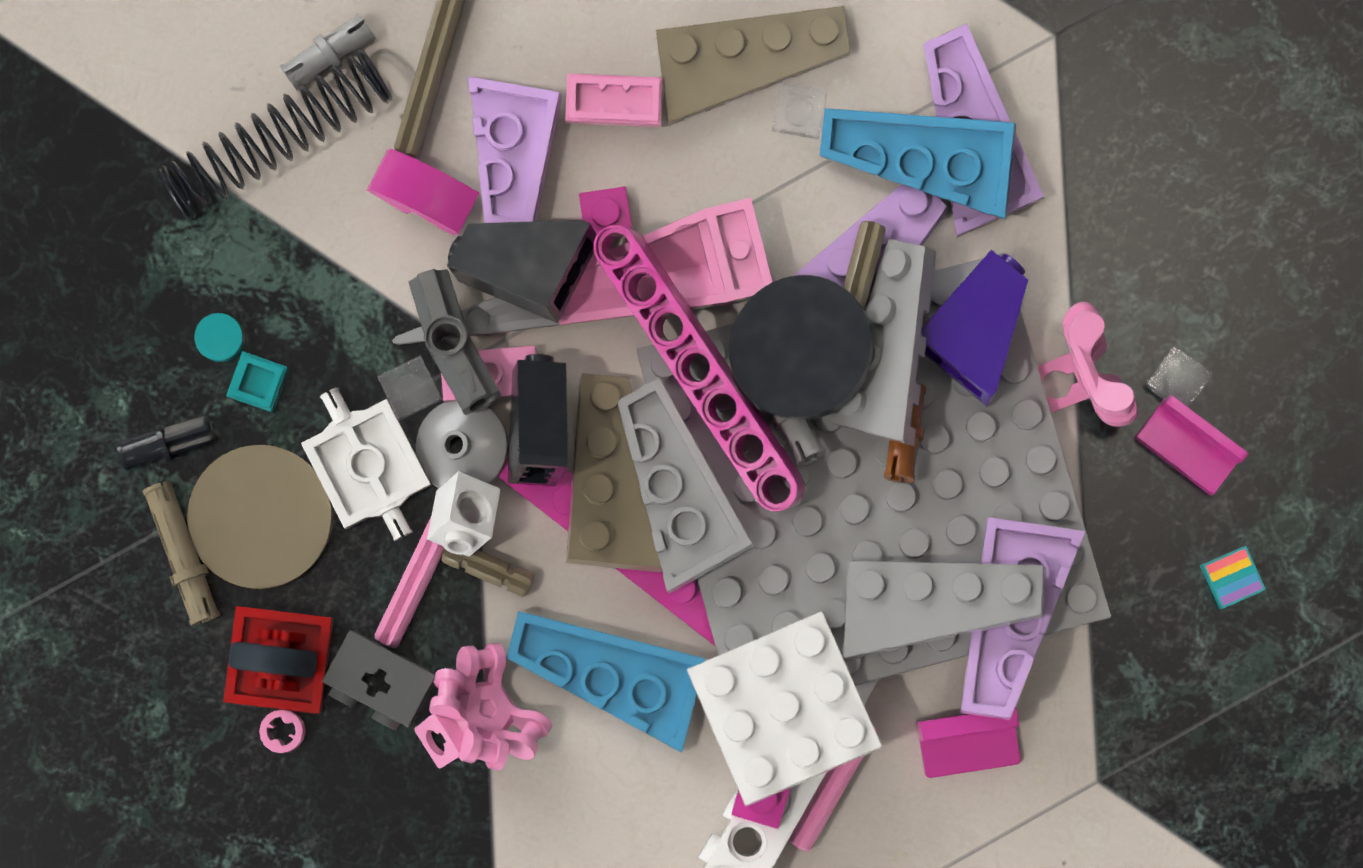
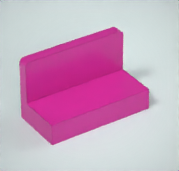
[1134,395,1249,496]
[916,707,1021,778]

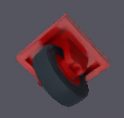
[223,606,334,714]

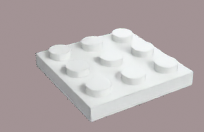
[687,611,882,807]

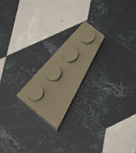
[656,6,850,126]
[566,373,662,573]

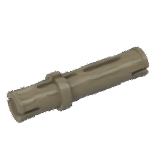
[142,480,220,626]

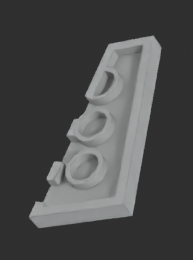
[829,239,936,446]
[617,377,754,594]
[843,561,1046,661]

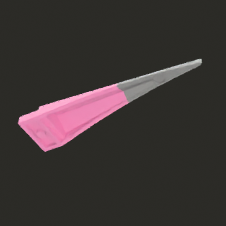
[392,198,773,345]

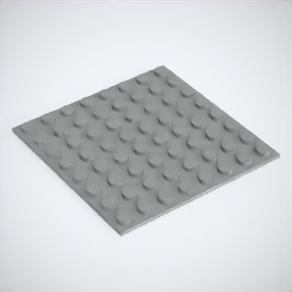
[636,253,1111,686]

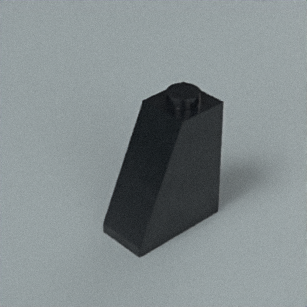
[447,220,597,323]
[507,354,568,486]

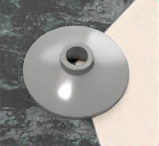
[415,400,509,488]

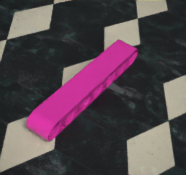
[594,225,805,511]

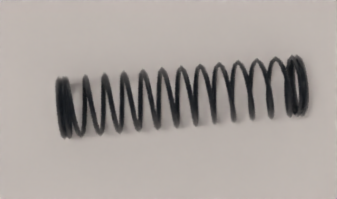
[158,48,393,221]

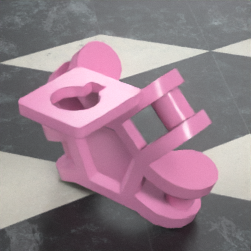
[1038,302,1138,427]
[415,643,552,771]

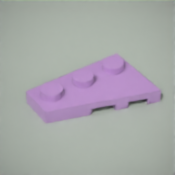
[468,76,562,223]

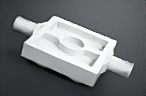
[301,387,431,541]

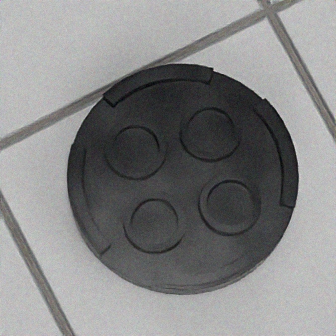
[729,275,874,420]

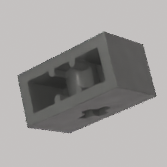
[322,630,435,731]

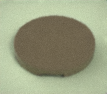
[187,445,333,589]

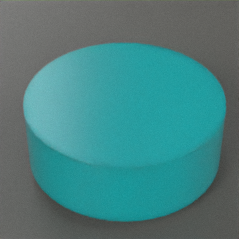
[194,313,245,362]

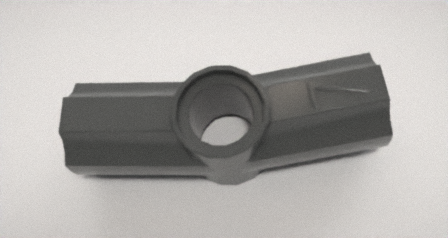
[408,269,501,415]

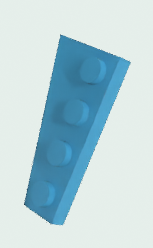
[820,108,1016,220]
[506,611,705,753]

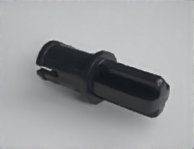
[116,416,214,471]

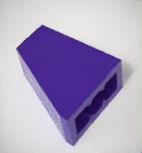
[921,249,1028,407]

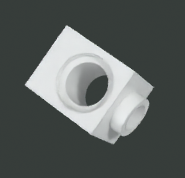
[427,471,501,557]

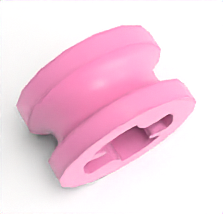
[259,709,306,753]

